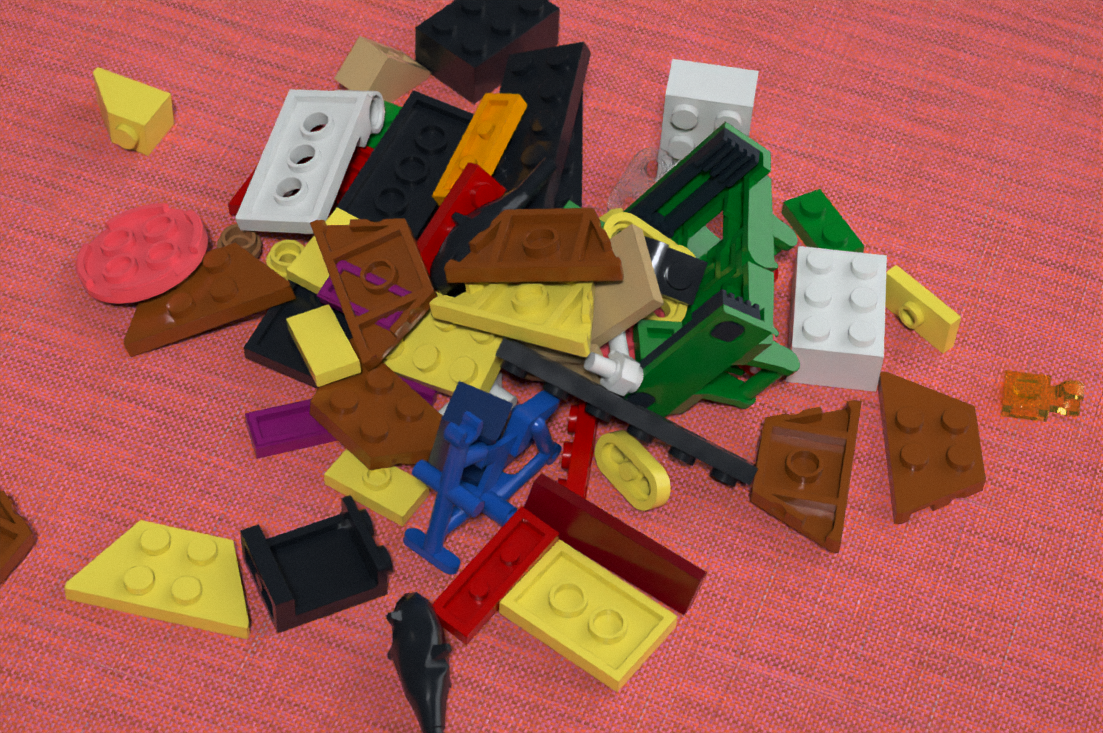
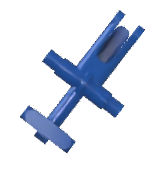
[403,390,562,574]

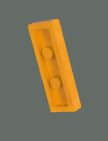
[432,93,527,206]

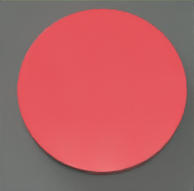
[76,203,208,304]

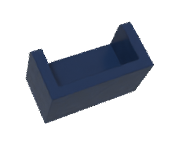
[428,381,513,486]

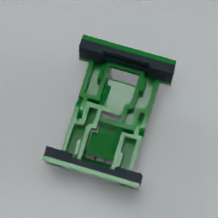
[623,121,800,417]

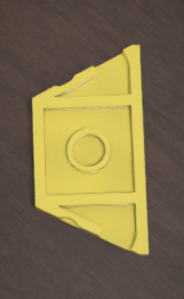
[429,281,595,358]
[64,520,250,639]

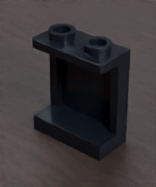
[240,495,393,633]

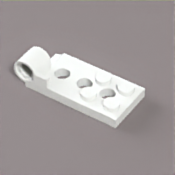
[235,89,385,234]

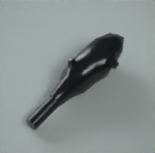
[430,157,558,295]
[386,592,451,733]

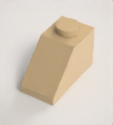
[334,36,431,103]

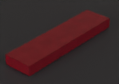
[524,474,708,616]

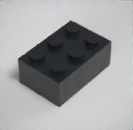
[415,0,560,104]

